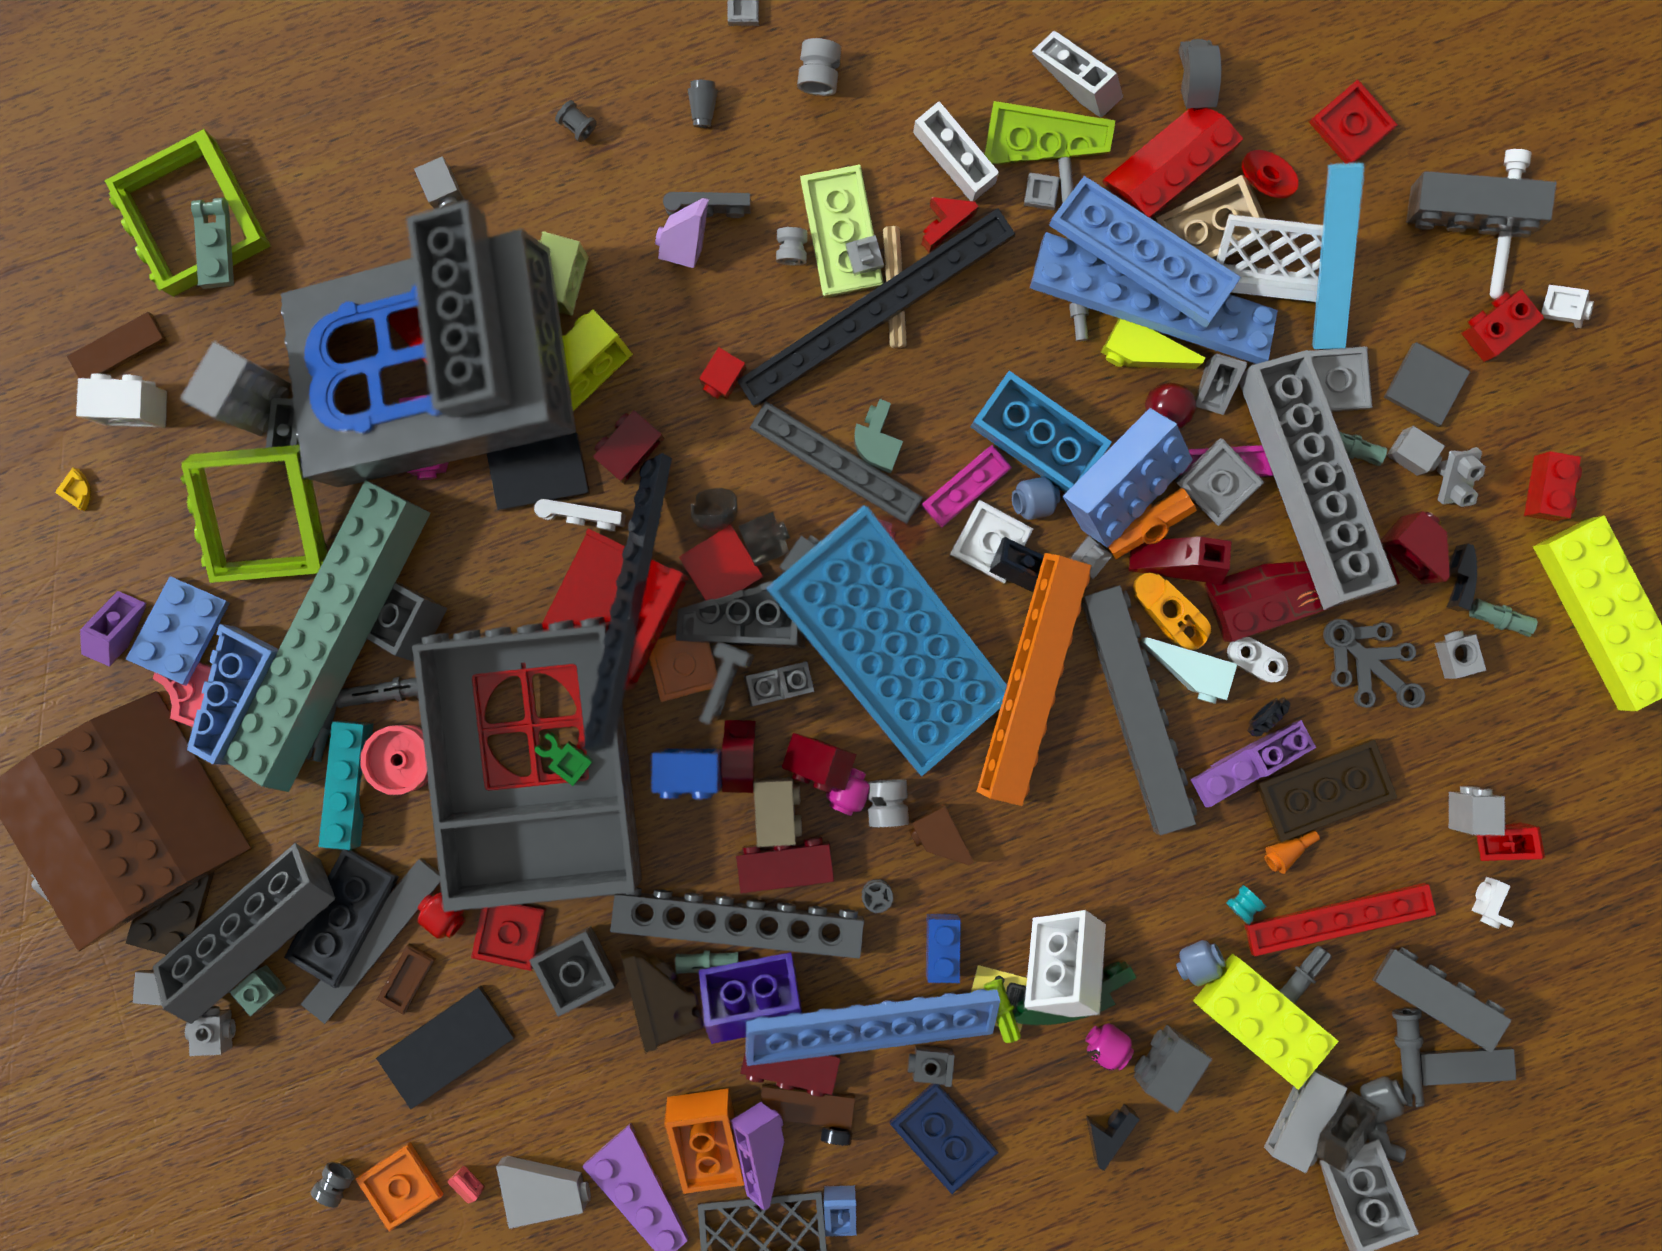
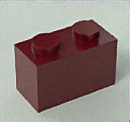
[593,410,665,485]
[781,733,857,793]

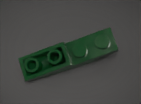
[1012,961,1137,1025]

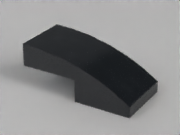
[1447,543,1477,611]

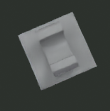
[846,235,884,276]
[1070,536,1113,580]

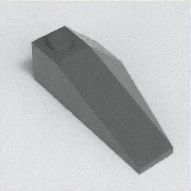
[676,581,806,649]

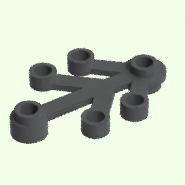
[1323,619,1425,708]

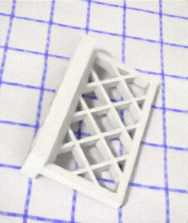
[1216,214,1323,302]

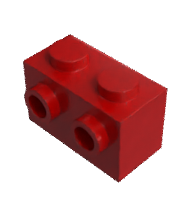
[1461,289,1544,362]
[1524,451,1582,521]

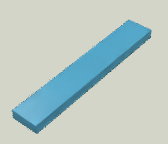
[1312,163,1364,350]

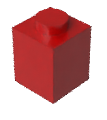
[699,347,747,400]

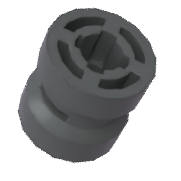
[311,1162,355,1208]

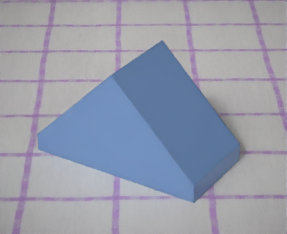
[824,1185,857,1236]

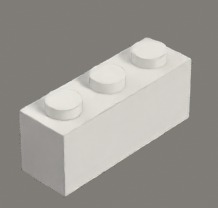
[913,101,999,201]

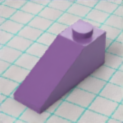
[730,1102,784,1211]

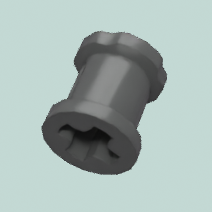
[555,100,597,142]

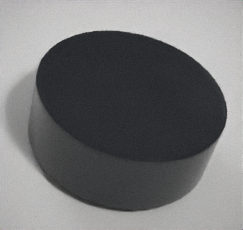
[820,1126,853,1145]

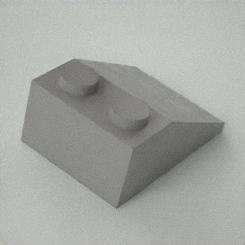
[1319,1139,1419,1251]

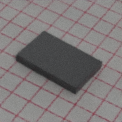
[486,432,590,511]

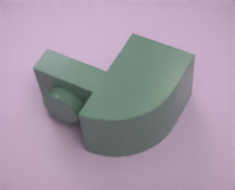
[854,399,903,474]

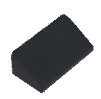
[989,537,1044,592]

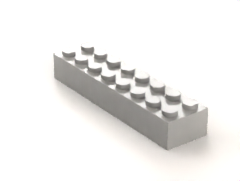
[1239,350,1397,610]

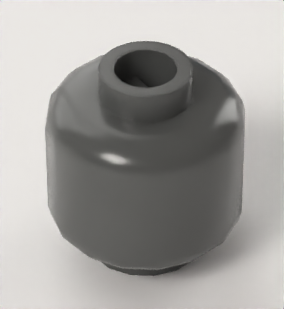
[1357,1076,1408,1124]

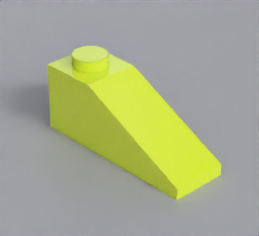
[1101,318,1205,369]

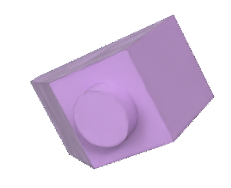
[655,198,709,268]

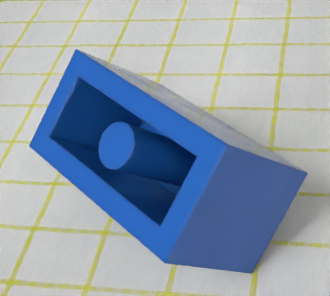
[926,914,960,983]

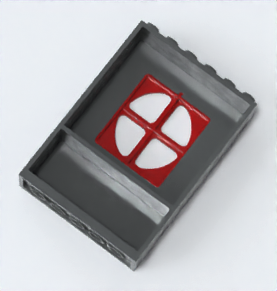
[412,617,642,912]

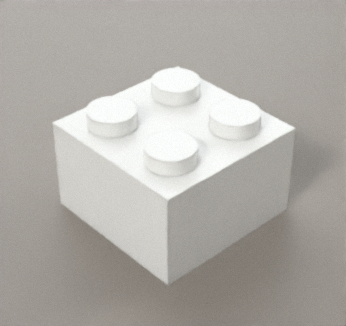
[76,374,167,428]

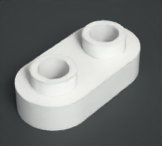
[1227,637,1288,682]

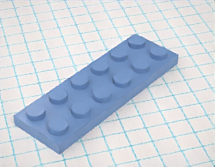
[1049,176,1241,328]

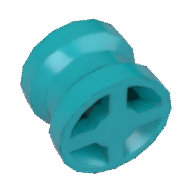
[1226,885,1266,925]

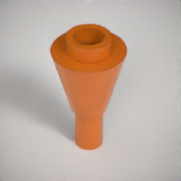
[1265,830,1320,874]

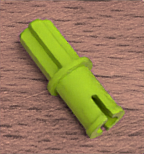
[983,979,1021,1043]

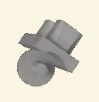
[1437,447,1486,507]

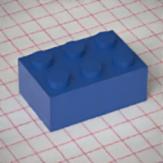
[652,748,722,799]

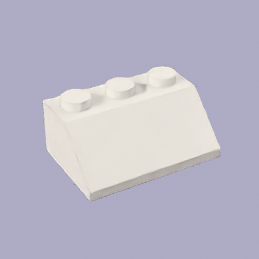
[1025,910,1106,1017]

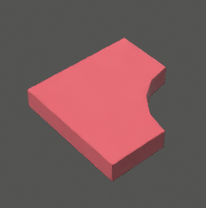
[152,662,211,727]

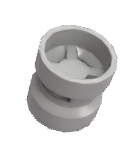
[776,227,807,266]

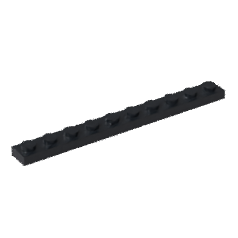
[737,208,1015,408]
[583,453,672,753]

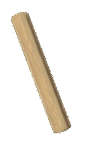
[883,226,907,348]

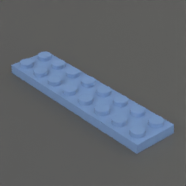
[1030,232,1278,364]
[745,989,1000,1066]

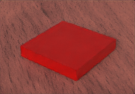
[1309,79,1398,164]
[679,525,763,601]
[471,904,546,971]

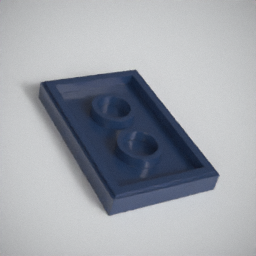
[889,1083,998,1194]

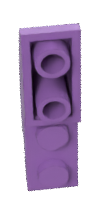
[1191,720,1316,807]

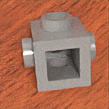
[185,1006,236,1056]

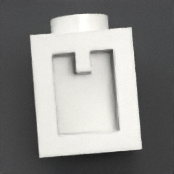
[1541,284,1594,328]

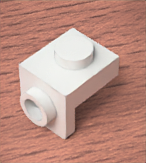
[1472,877,1514,929]

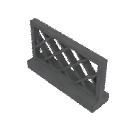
[700,642,755,724]
[698,1191,827,1251]

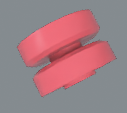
[361,725,428,795]

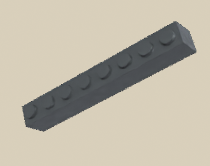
[1081,586,1197,836]

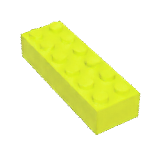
[1533,515,1662,711]

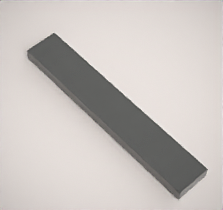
[750,402,923,525]
[301,858,440,1024]

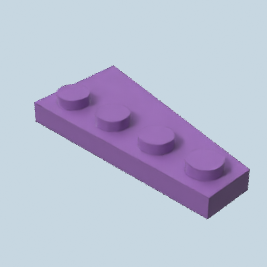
[583,1123,689,1251]

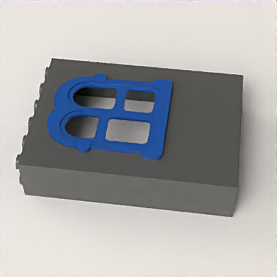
[281,229,576,488]

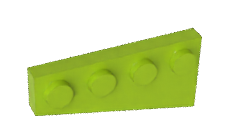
[984,101,1116,164]

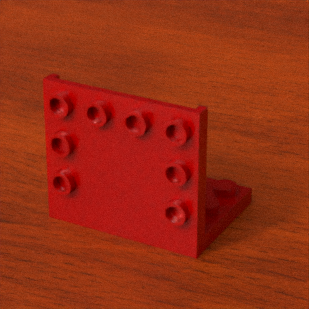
[542,528,689,691]

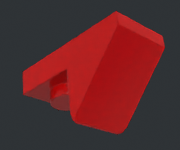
[922,197,979,253]

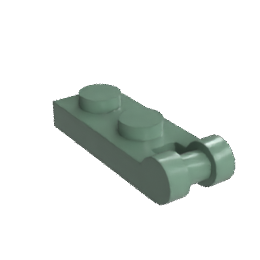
[191,197,234,289]

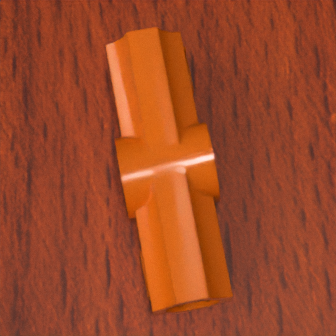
[1108,488,1197,559]

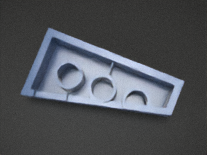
[187,624,279,765]

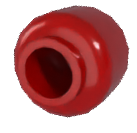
[417,892,465,939]

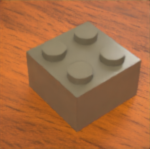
[754,777,802,847]

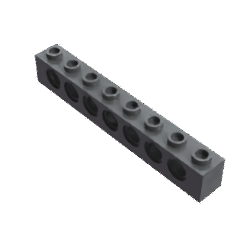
[610,887,864,959]

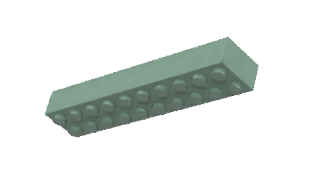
[223,480,430,792]

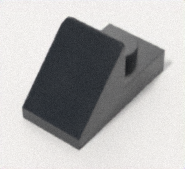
[1086,1104,1140,1171]

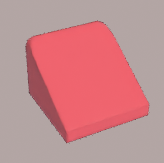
[448,1166,484,1204]

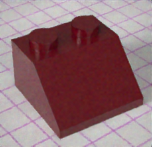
[1380,511,1450,585]

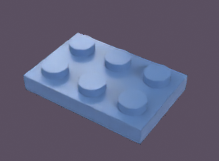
[126,576,230,686]

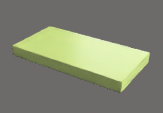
[800,165,884,298]

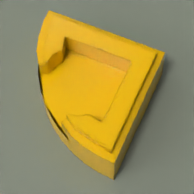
[55,467,90,511]

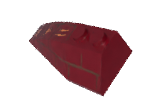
[1204,554,1400,642]

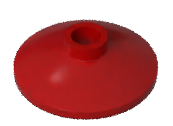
[1242,150,1299,198]

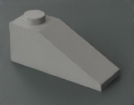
[1032,31,1123,118]

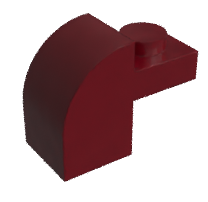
[721,720,756,793]

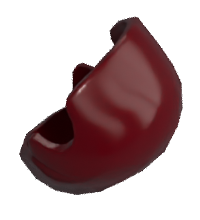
[1145,383,1196,429]

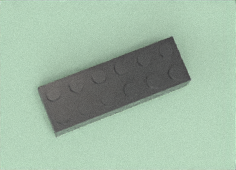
[406,201,512,418]
[153,843,335,1024]

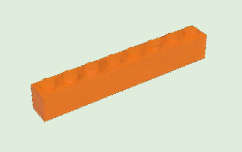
[976,553,1091,806]

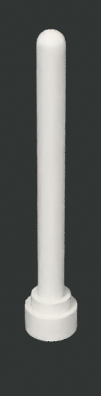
[1490,149,1532,299]

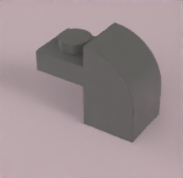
[1179,39,1221,109]

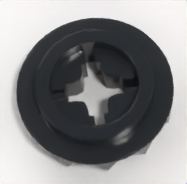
[1247,697,1291,737]

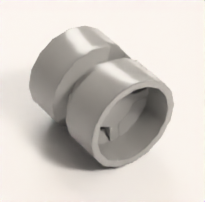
[797,38,841,96]
[868,779,909,827]

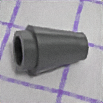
[687,80,718,128]

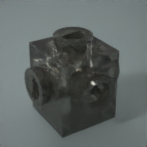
[739,512,790,566]

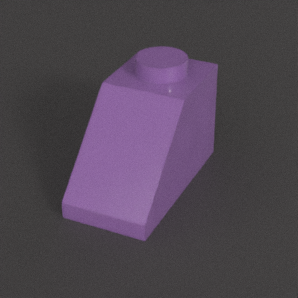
[80,591,146,667]

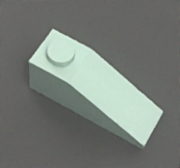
[1140,637,1237,704]

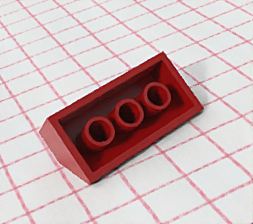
[1102,107,1243,219]

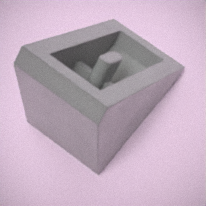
[1195,354,1247,415]

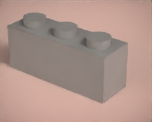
[1264,1069,1347,1173]

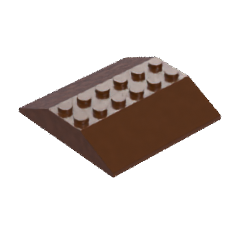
[0,691,252,951]

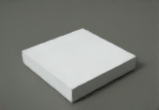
[950,500,1033,584]

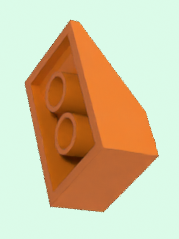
[665,1088,744,1194]

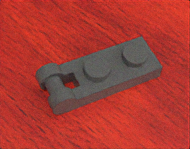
[663,192,751,218]

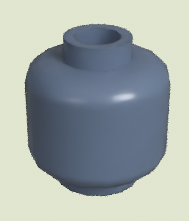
[1012,477,1060,520]
[1176,940,1226,986]

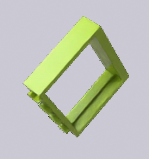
[104,129,271,297]
[181,445,328,583]

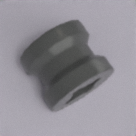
[862,879,893,913]

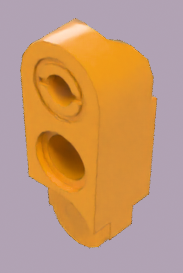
[1133,573,1211,650]

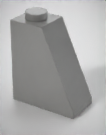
[496,1156,591,1229]

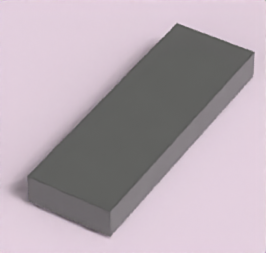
[1420,1047,1516,1086]

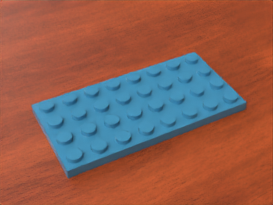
[766,505,1007,776]

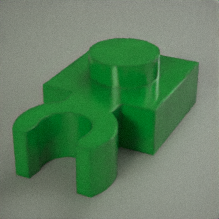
[535,732,594,786]

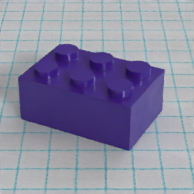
[699,952,803,1044]

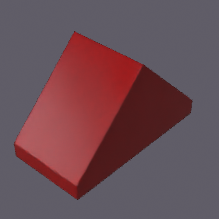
[1476,822,1545,861]

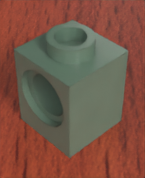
[230,965,286,1016]

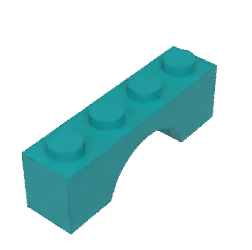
[318,720,374,850]

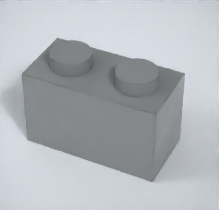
[1449,786,1505,835]

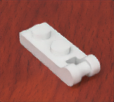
[534,499,626,531]

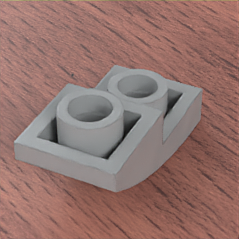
[744,662,814,706]

